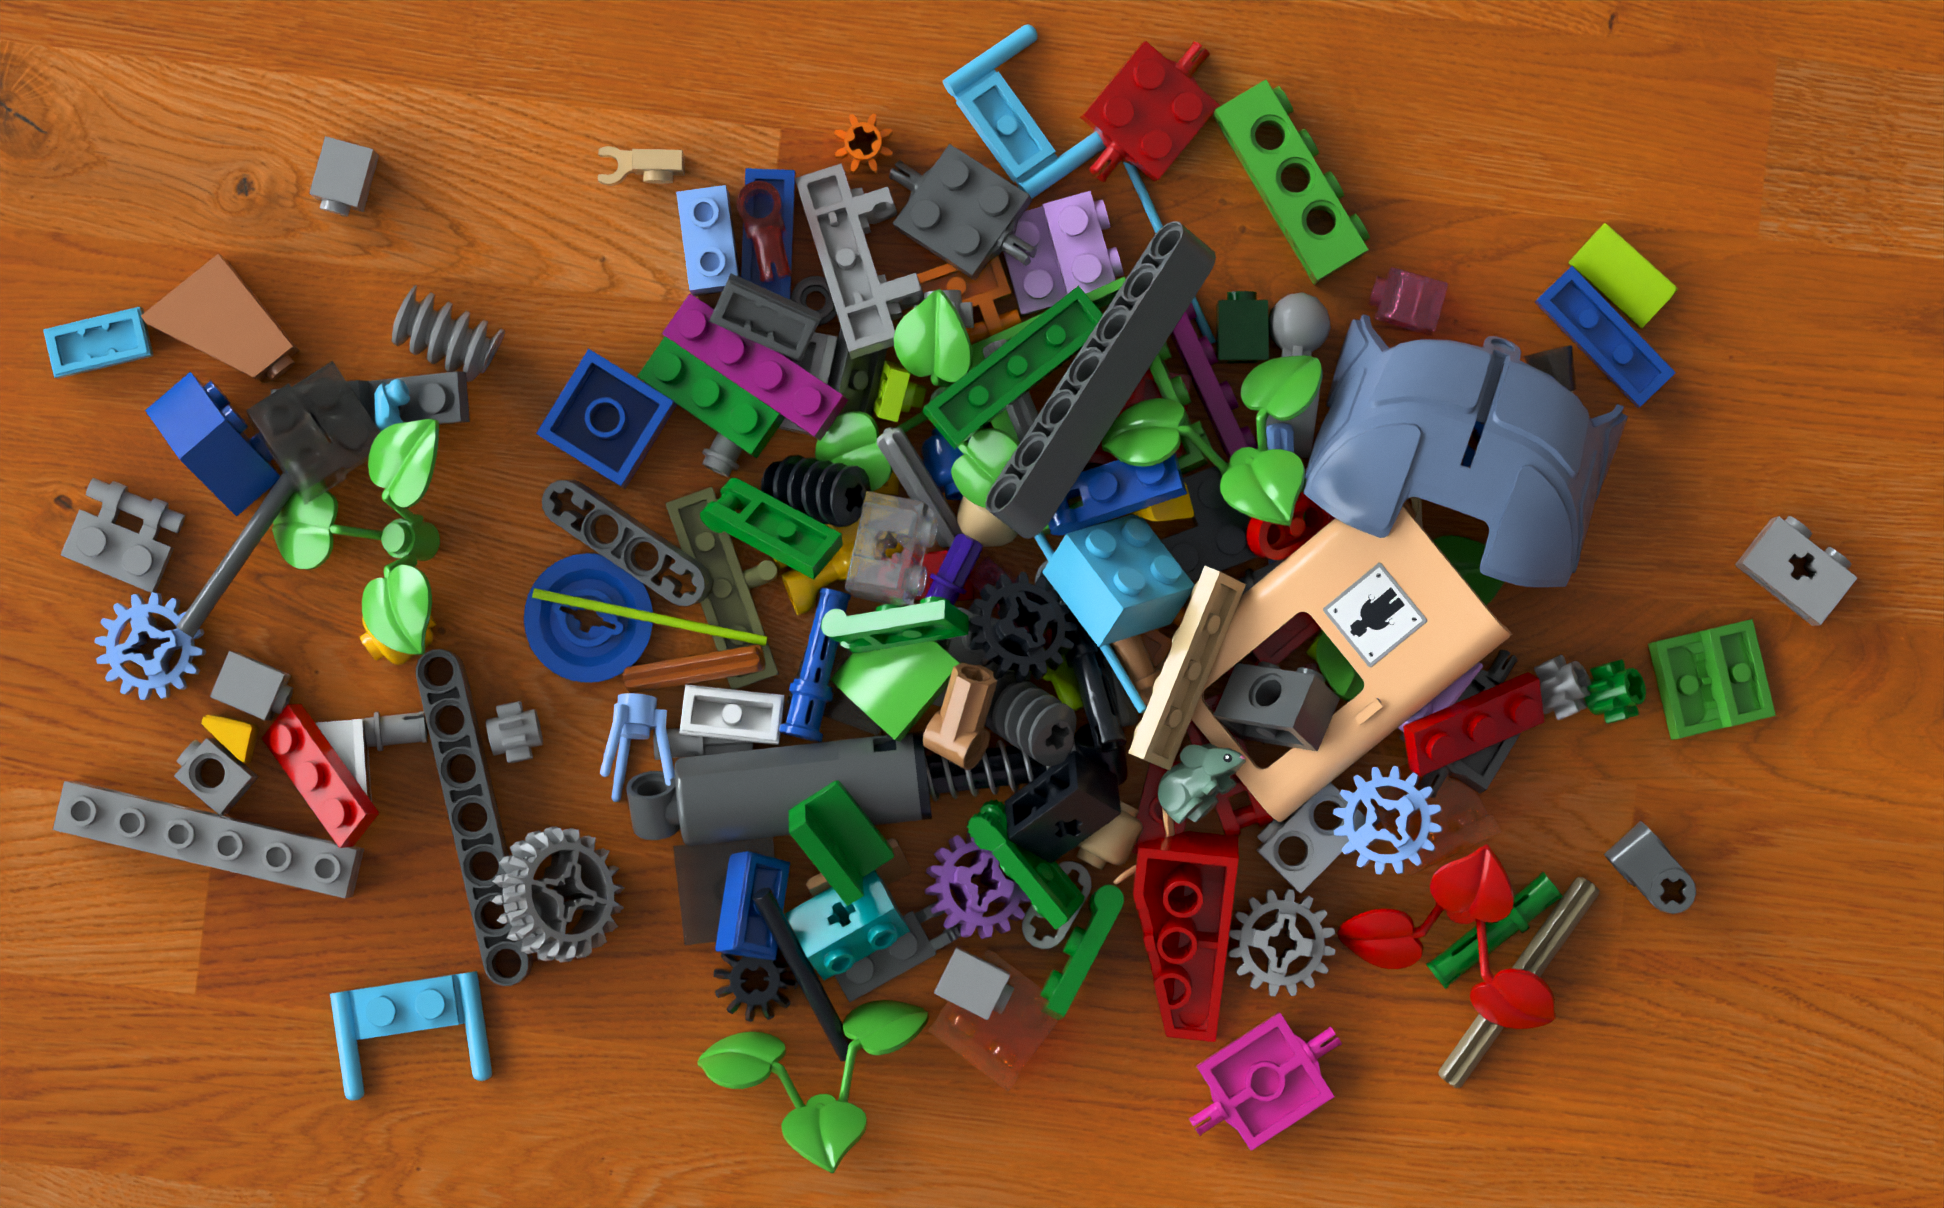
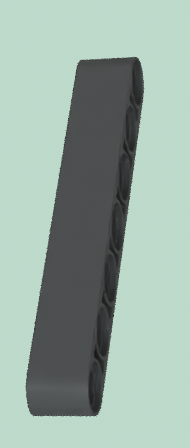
[985,221,1216,539]
[416,649,533,986]

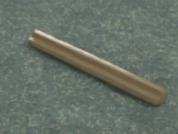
[1438,877,1600,1088]

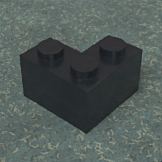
[1161,461,1258,582]

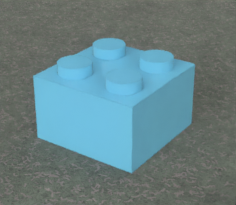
[1042,514,1194,647]

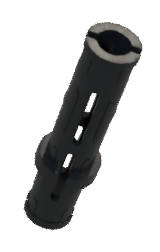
[1064,612,1127,753]

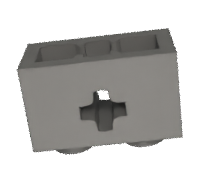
[1735,516,1857,626]

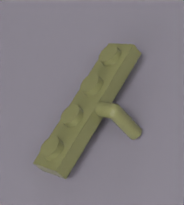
[665,487,779,690]

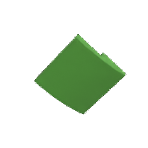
[830,603,961,742]
[1648,619,1776,740]

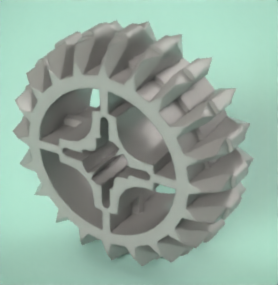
[492,826,625,963]

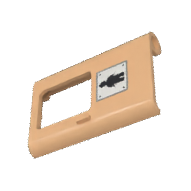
[1155,500,1513,822]

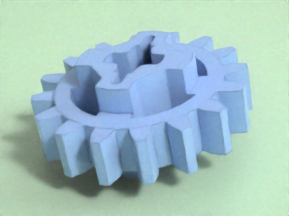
[95,592,206,700]
[1333,766,1443,875]

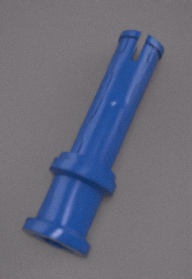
[779,588,851,742]

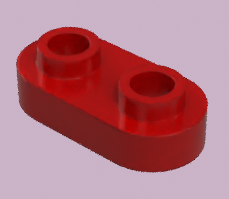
[1247,492,1335,560]

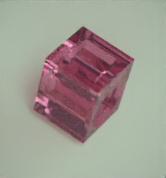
[1368,267,1449,335]

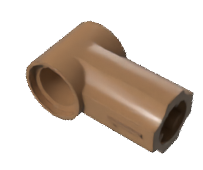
[923,662,997,770]

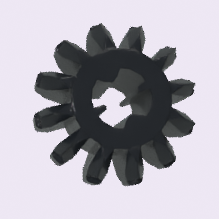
[713,946,798,1022]

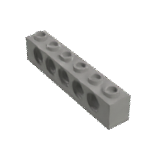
[53,781,364,898]

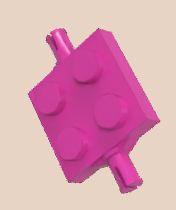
[1188,1012,1342,1151]

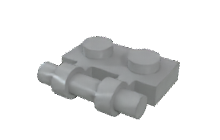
[61,478,185,593]

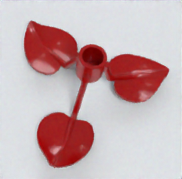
[1337,844,1556,1029]

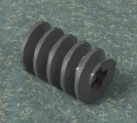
[984,672,1077,766]

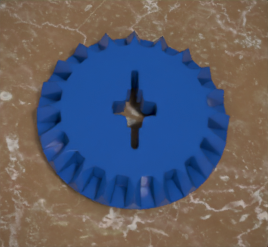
[524,553,653,683]

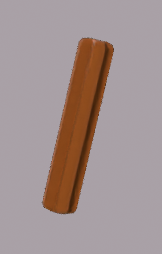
[623,645,766,693]

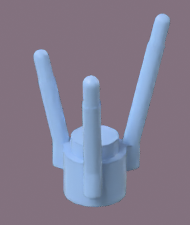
[600,693,675,802]

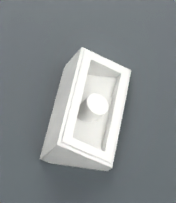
[679,684,785,745]

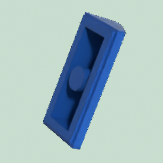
[715,851,790,960]

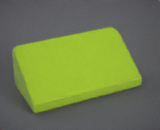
[1568,223,1679,329]

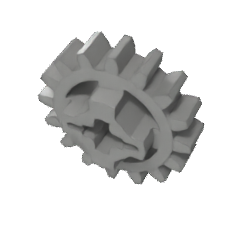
[1228,888,1336,996]

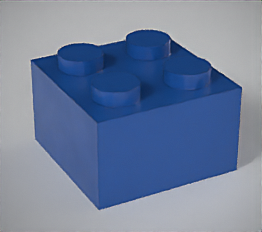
[536,349,677,489]

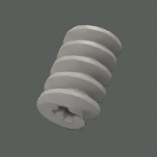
[392,285,505,382]

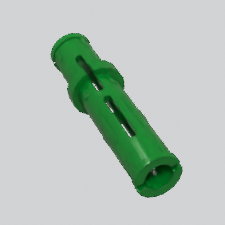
[1426,872,1563,989]

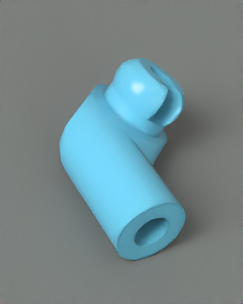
[374,379,410,432]

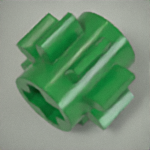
[1584,659,1646,724]

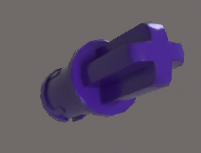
[925,533,983,605]

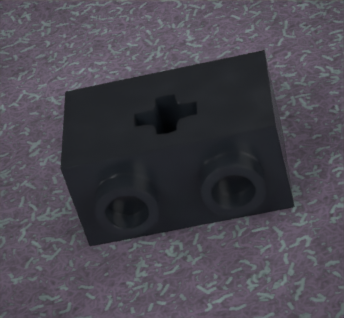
[1004,750,1121,864]

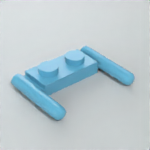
[943,24,1107,199]
[330,971,492,1101]

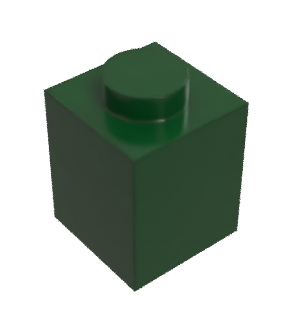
[1216,291,1269,364]

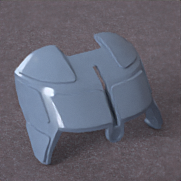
[1303,314,1628,587]

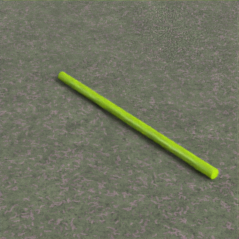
[532,588,768,646]

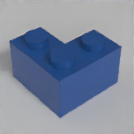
[145,372,280,517]

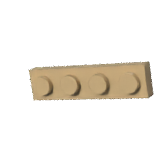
[1128,566,1246,771]

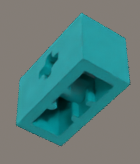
[785,870,910,980]

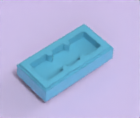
[43,307,154,379]

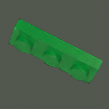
[637,337,785,459]

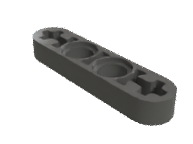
[542,480,712,606]

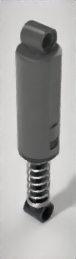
[626,723,1128,846]

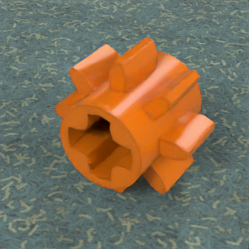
[834,113,893,175]

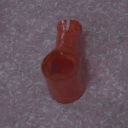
[737,181,792,282]

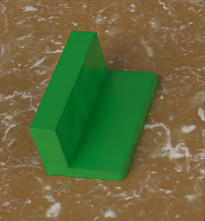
[788,780,894,906]

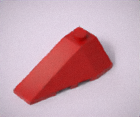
[1133,831,1239,1042]

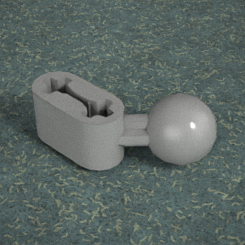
[1266,292,1331,459]

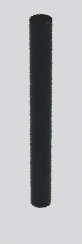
[752,887,852,1061]

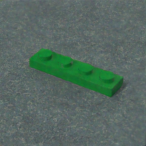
[923,285,1103,450]

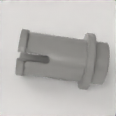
[702,433,743,477]
[364,711,428,751]

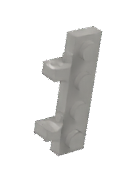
[795,163,924,359]

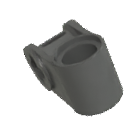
[1604,821,1696,914]

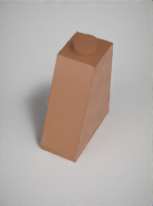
[141,254,300,381]

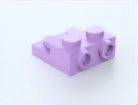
[1003,191,1124,316]

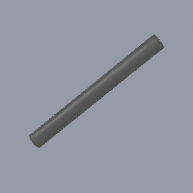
[176,462,307,638]

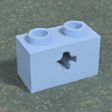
[676,185,740,296]

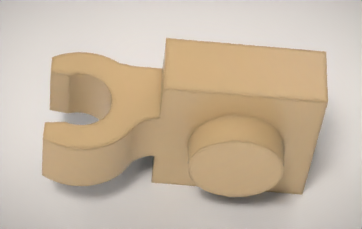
[598,146,685,186]

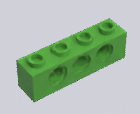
[1213,80,1370,285]

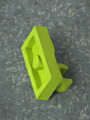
[873,360,926,422]

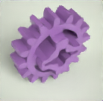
[925,833,1031,939]

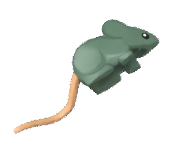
[1114,743,1246,885]

